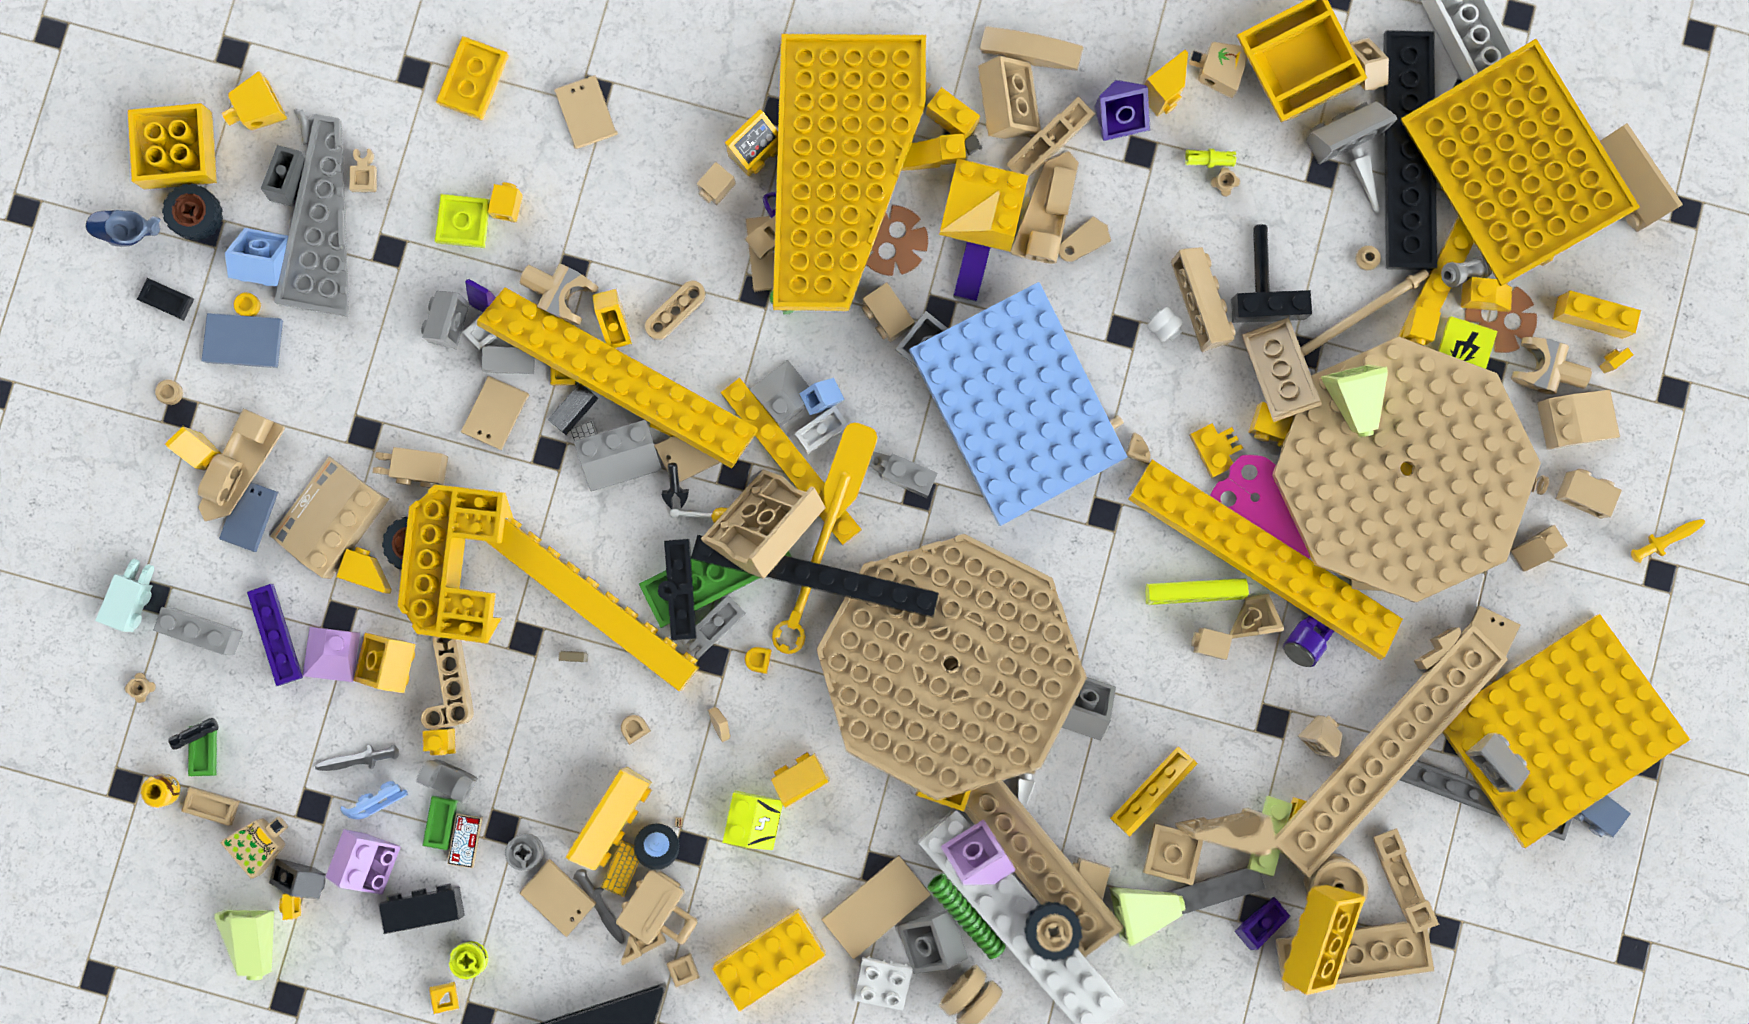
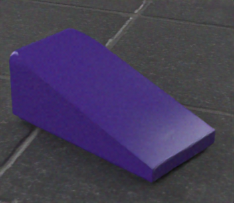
[465,279,496,313]
[1235,897,1291,950]

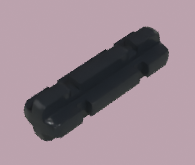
[168,718,219,750]

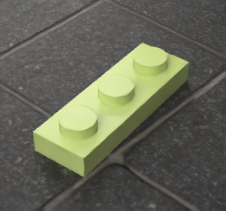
[1247,796,1293,877]

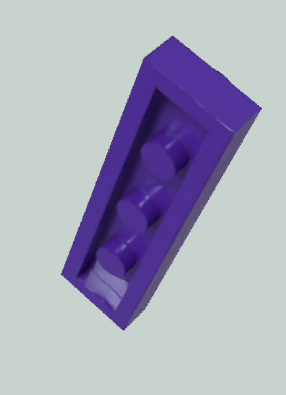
[247,584,303,686]

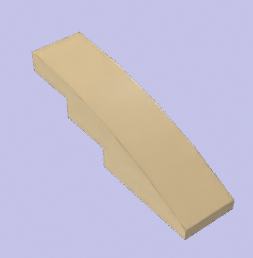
[980,26,1083,71]
[1006,96,1096,177]

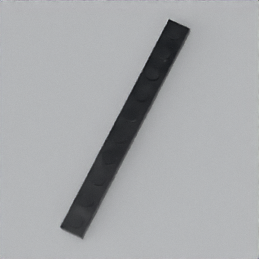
[691,535,939,618]

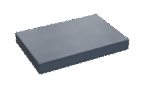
[202,313,283,368]

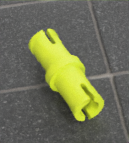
[1185,148,1236,168]

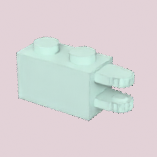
[95,559,155,632]

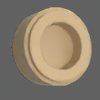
[155,380,183,405]

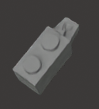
[868,452,938,498]

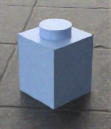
[799,378,845,415]

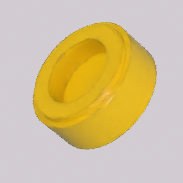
[233,292,261,317]

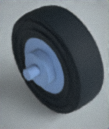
[634,823,679,870]

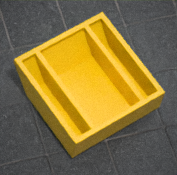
[1236,0,1367,122]

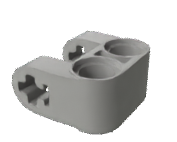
[416,759,478,803]

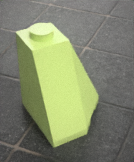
[215,910,274,980]

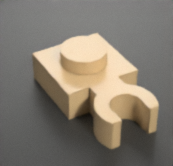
[350,149,377,192]

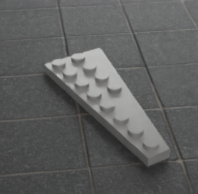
[274,114,349,317]

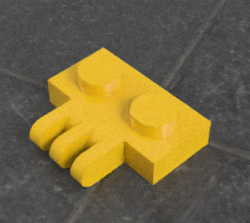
[1189,423,1243,478]

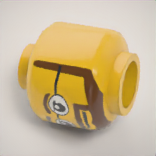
[141,774,180,808]

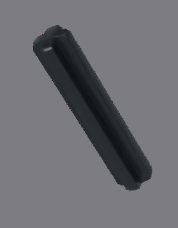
[1253,224,1270,292]

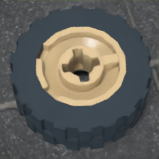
[1024,901,1083,962]

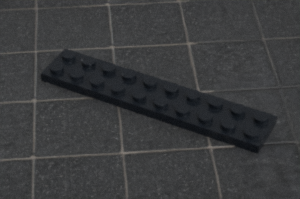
[1383,30,1437,270]

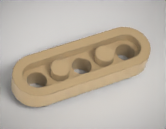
[645,281,706,340]

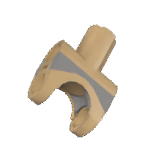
[519,264,599,325]
[1511,337,1592,395]

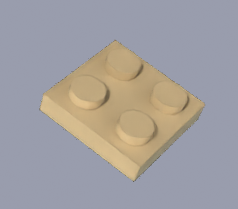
[1143,823,1203,885]

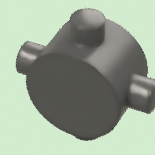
[965,134,982,156]

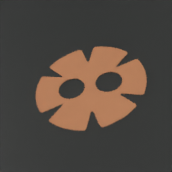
[866,205,928,276]
[1465,283,1537,353]

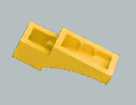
[901,134,966,171]

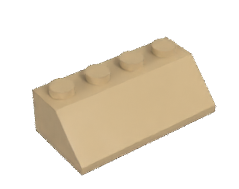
[1600,123,1683,232]
[1171,247,1235,352]

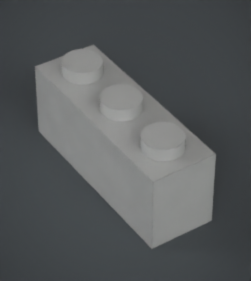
[153,607,243,655]

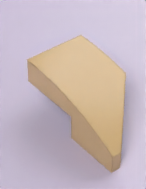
[621,931,666,965]

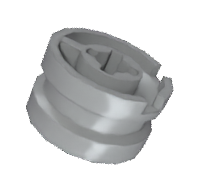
[505,834,544,871]

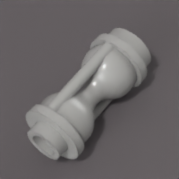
[1441,256,1492,287]

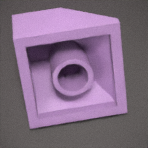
[303,627,360,682]
[941,819,1015,885]

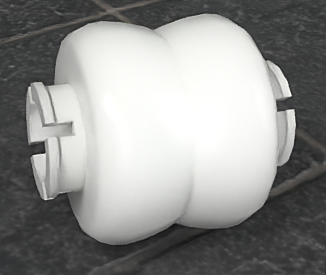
[1147,307,1183,342]

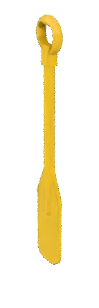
[772,422,878,654]

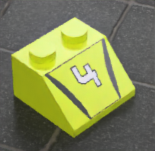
[722,790,783,850]

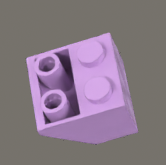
[326,829,401,895]

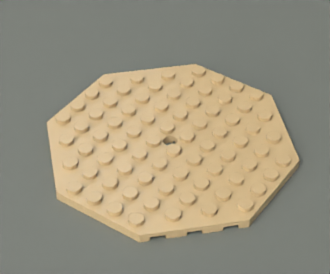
[1272,336,1541,603]
[816,534,1087,800]

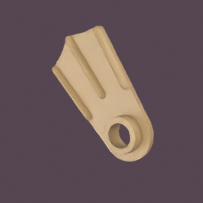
[1059,217,1111,262]

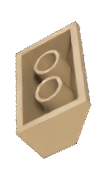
[978,56,1041,139]

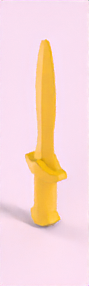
[1631,519,1705,563]

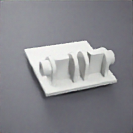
[854,956,913,1011]

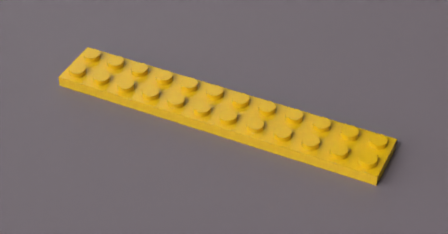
[477,287,758,468]
[1128,459,1403,660]

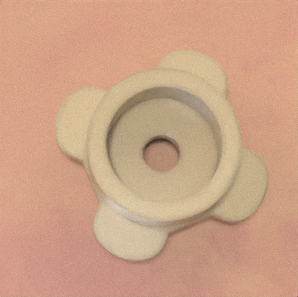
[1211,167,1240,196]
[125,673,156,703]

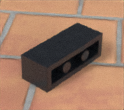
[1231,290,1312,323]
[379,883,465,934]

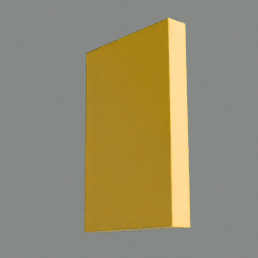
[436,36,509,121]

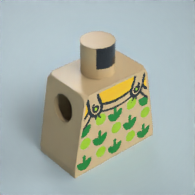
[220,817,288,879]

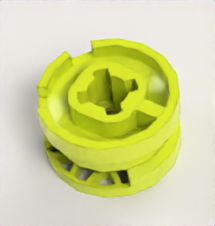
[449,941,489,980]

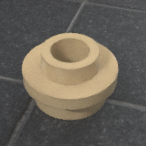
[1356,246,1381,270]

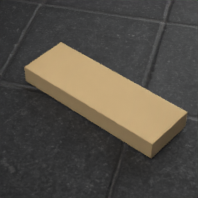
[746,216,774,292]

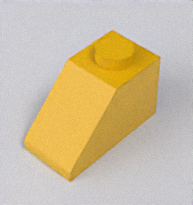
[1461,277,1512,312]
[593,289,632,348]
[165,427,222,471]
[336,547,392,594]

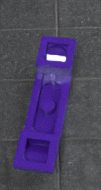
[953,242,991,302]

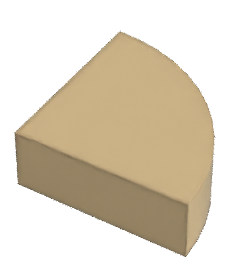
[1126,433,1150,464]
[708,707,730,742]

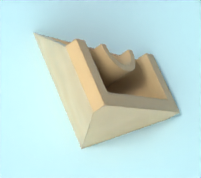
[1229,593,1284,639]

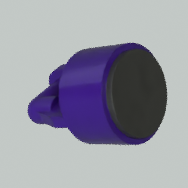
[1283,615,1334,667]

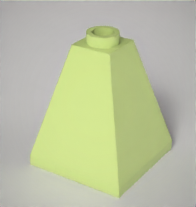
[1321,364,1388,437]
[1109,887,1185,946]

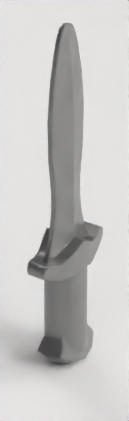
[315,745,399,771]
[573,869,624,944]

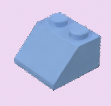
[225,228,288,287]

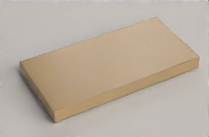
[1242,317,1322,422]
[822,855,931,960]

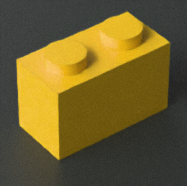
[926,87,980,141]

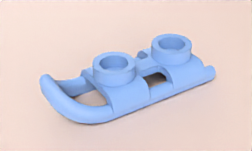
[340,781,408,819]

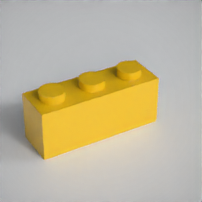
[1552,290,1641,339]

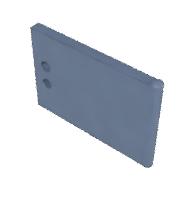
[219,483,279,552]

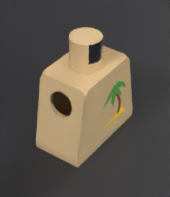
[1189,42,1247,98]

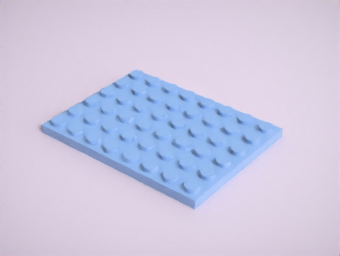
[908,282,1127,526]

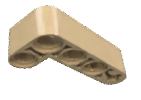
[421,636,474,730]

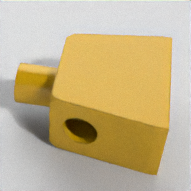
[222,71,288,130]

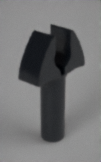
[661,462,689,509]

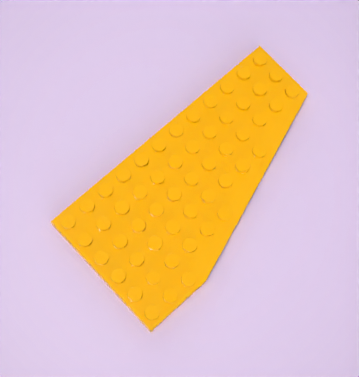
[773,34,926,311]

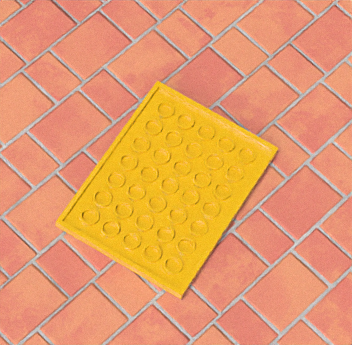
[1401,38,1640,286]
[1442,614,1691,848]

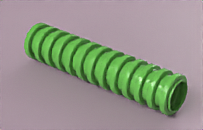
[928,874,1006,959]

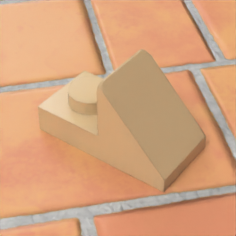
[1510,525,1568,572]

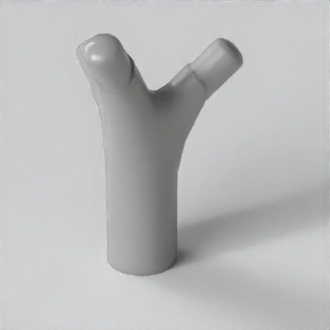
[294,109,315,145]

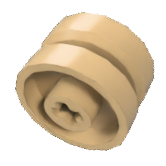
[1304,853,1369,904]
[939,964,1003,1024]

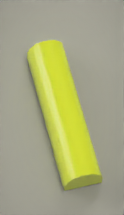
[1145,578,1249,605]

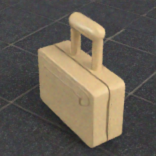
[616,870,697,944]

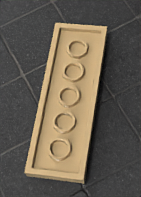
[1275,921,1434,992]

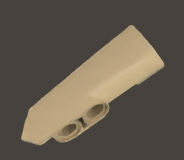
[1011,151,1079,264]
[198,408,285,521]

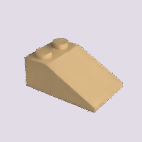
[1537,390,1620,450]

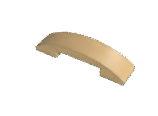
[1373,828,1439,934]

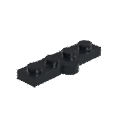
[658,539,697,641]

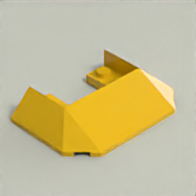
[397,484,514,644]

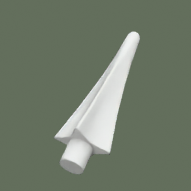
[1350,148,1380,213]
[1017,773,1035,808]

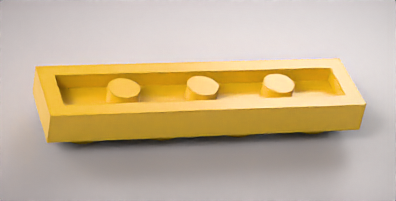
[1110,746,1198,837]

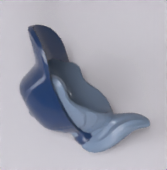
[85,210,161,247]

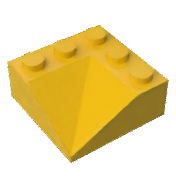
[127,103,217,190]
[939,159,1029,252]

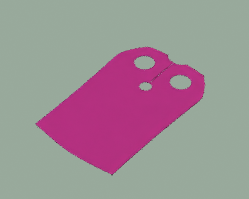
[1210,455,1310,559]

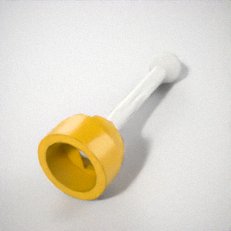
[670,507,728,523]

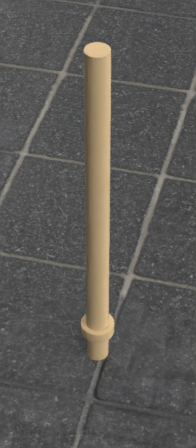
[1300,269,1429,356]

